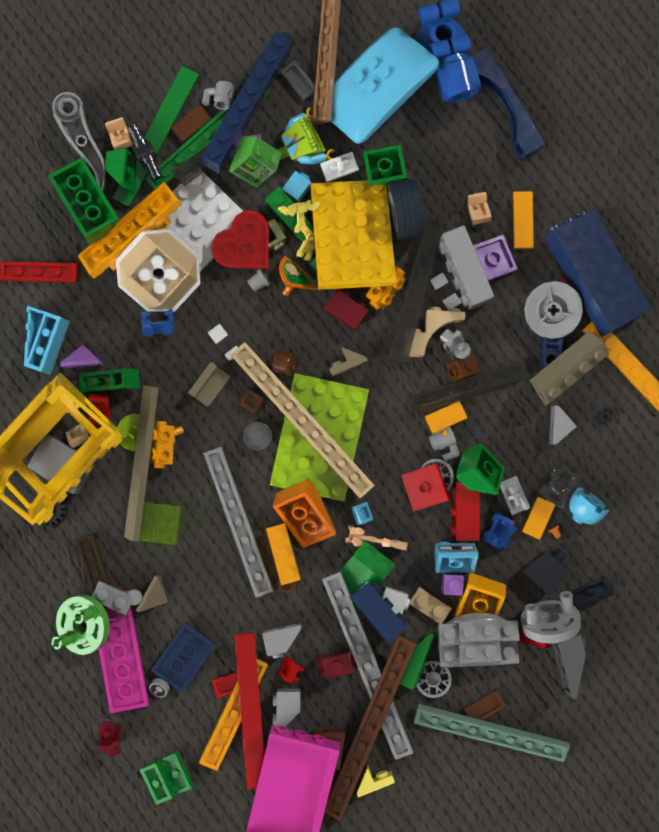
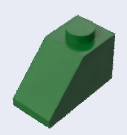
[105,148,136,192]

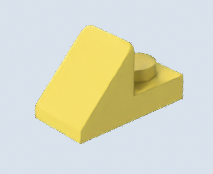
[357,764,395,797]

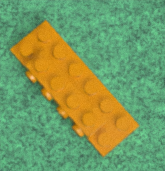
[78,182,182,279]

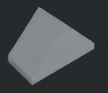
[549,406,577,445]

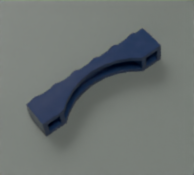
[471,48,545,161]

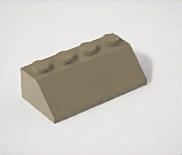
[530,332,609,406]

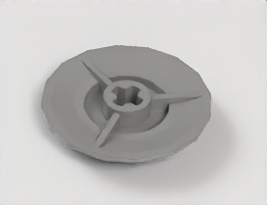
[524,281,583,339]

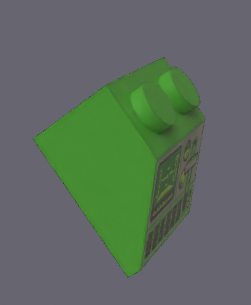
[229,136,282,187]

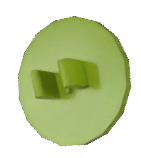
[117,414,140,451]

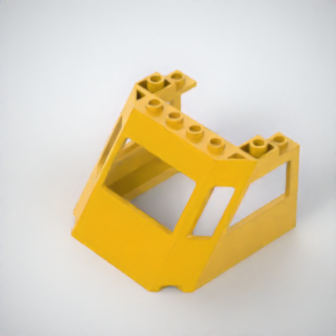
[0,372,122,525]

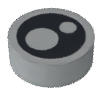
[149,678,170,698]

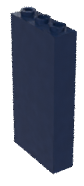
[544,210,652,337]

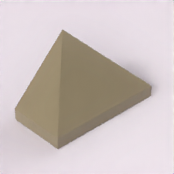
[136,574,168,612]

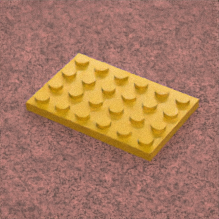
[310,180,396,290]

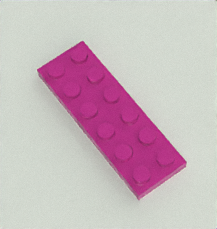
[97,590,150,713]

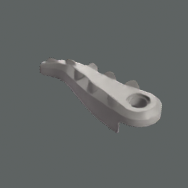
[52,92,107,191]

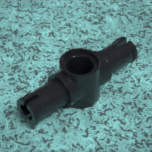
[127,124,163,181]

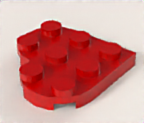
[211,210,269,269]

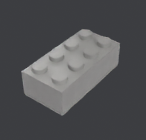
[438,225,494,311]

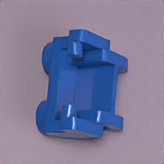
[141,309,175,337]
[482,513,518,550]

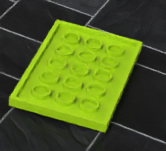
[270,373,369,502]

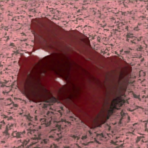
[98,721,122,758]

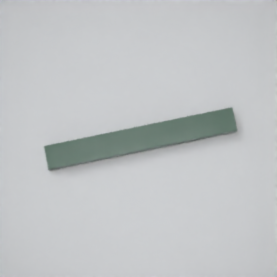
[413,704,570,762]

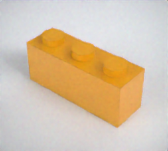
[266,523,301,585]

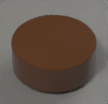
[278,578,297,594]

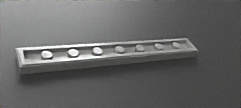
[203,447,274,598]

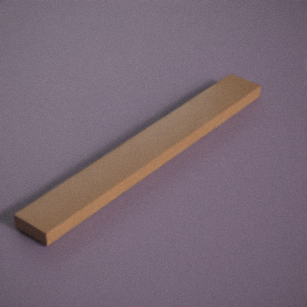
[312,0,341,125]

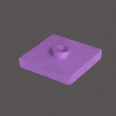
[473,235,518,281]

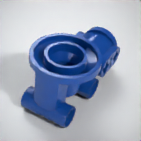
[415,0,481,103]

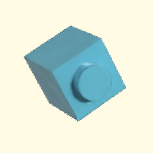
[282,171,311,203]

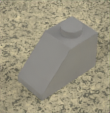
[262,623,302,658]

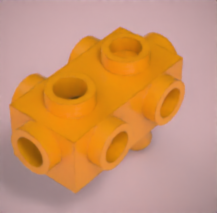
[365,266,406,310]
[150,421,184,468]

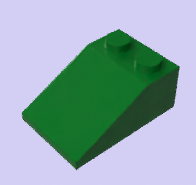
[340,540,395,609]

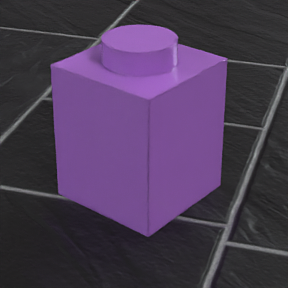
[441,573,464,595]

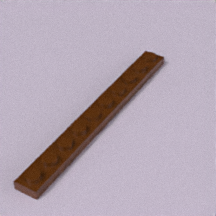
[324,634,417,821]

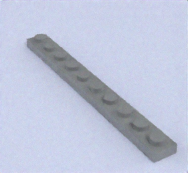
[322,571,413,760]

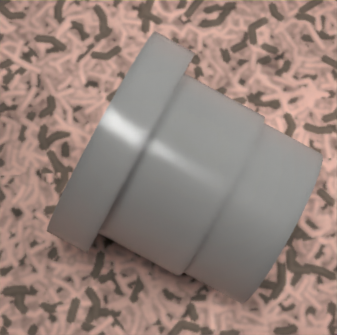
[247,269,271,292]

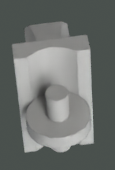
[440,329,471,361]
[500,476,530,515]

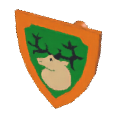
[279,256,317,296]

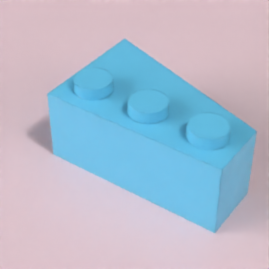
[24,306,70,375]

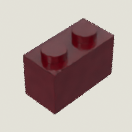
[324,289,368,332]

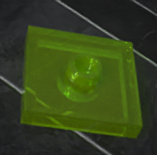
[139,502,181,545]

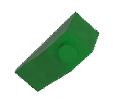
[265,187,314,243]
[79,368,140,393]
[400,633,437,690]

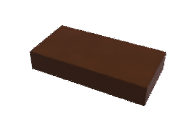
[171,104,212,144]
[463,689,507,720]

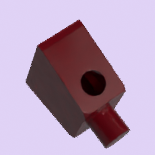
[317,649,357,679]

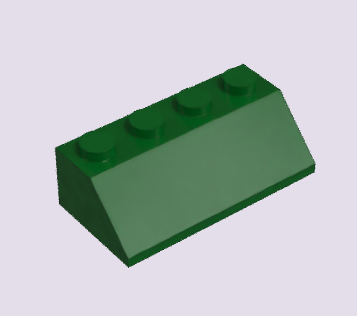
[48,157,119,246]

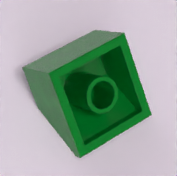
[363,145,407,186]
[456,443,505,495]

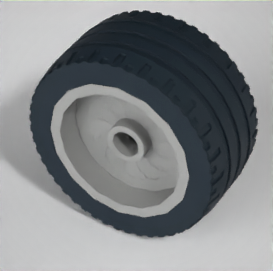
[388,179,425,240]

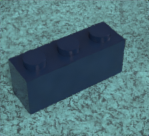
[350,581,407,643]

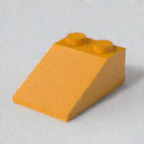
[453,573,506,619]

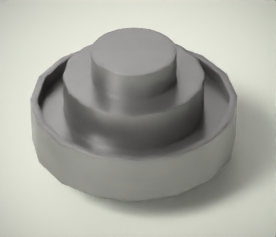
[244,422,272,450]

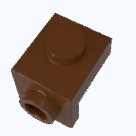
[446,354,480,382]

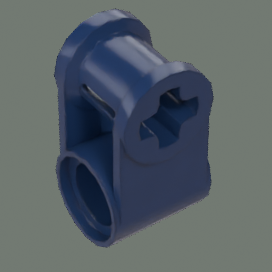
[540,336,563,369]

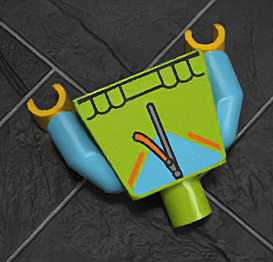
[277,107,335,164]

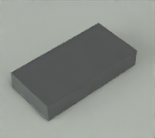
[280,60,315,102]

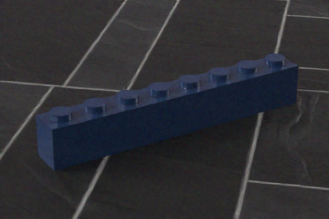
[202,30,293,174]

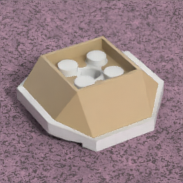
[116,228,200,312]

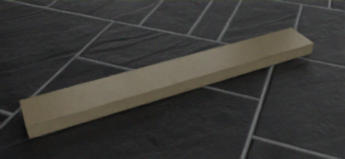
[124,385,158,541]

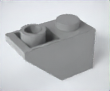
[273,688,301,727]

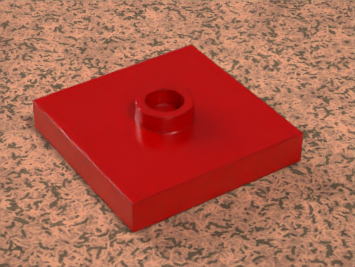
[401,463,450,511]

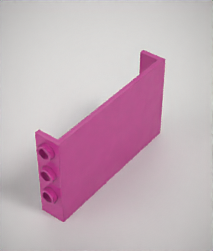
[246,725,341,832]

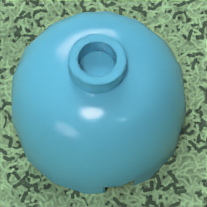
[569,487,609,525]

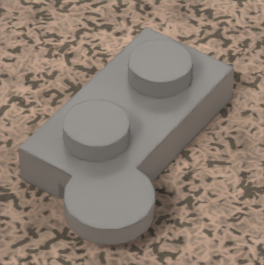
[92,581,142,615]

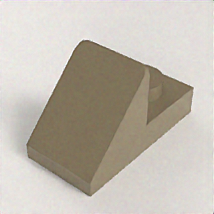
[329,347,368,377]

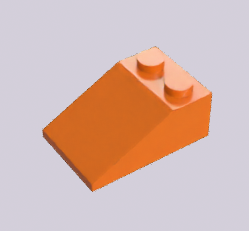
[273,479,336,548]

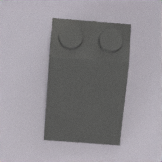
[552,634,587,699]

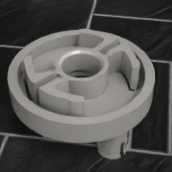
[521,591,581,643]

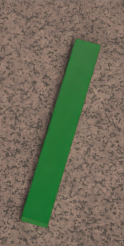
[113,66,199,208]
[145,91,270,190]

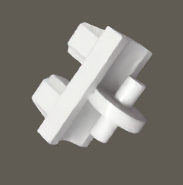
[320,152,359,182]

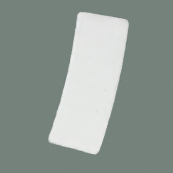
[430,273,461,310]
[208,324,238,361]

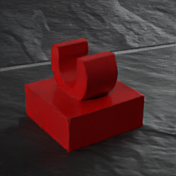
[278,656,304,683]

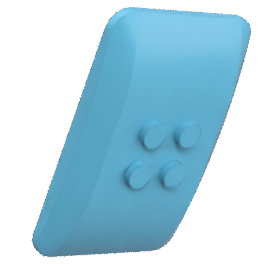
[331,28,439,143]

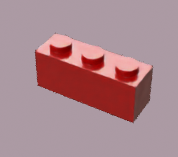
[451,482,480,541]

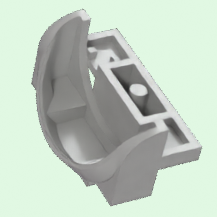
[437,613,519,668]

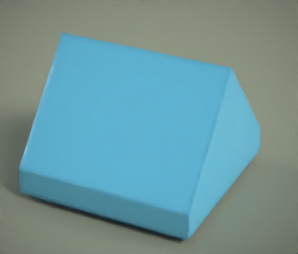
[351,502,373,525]

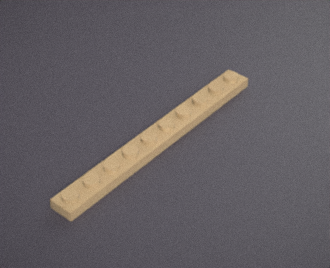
[231,342,375,498]

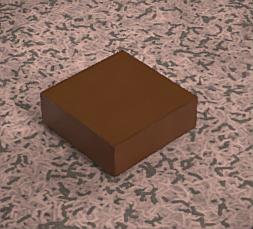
[239,389,265,415]

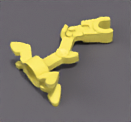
[278,200,320,261]

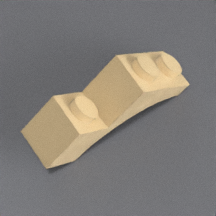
[404,307,465,357]

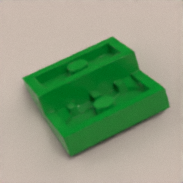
[140,750,194,805]

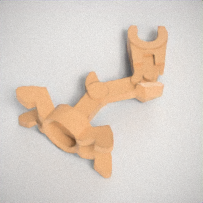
[345,525,408,550]

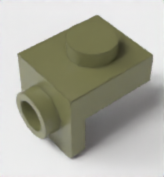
[268,219,287,251]

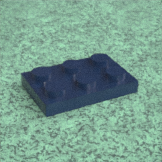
[151,622,216,693]

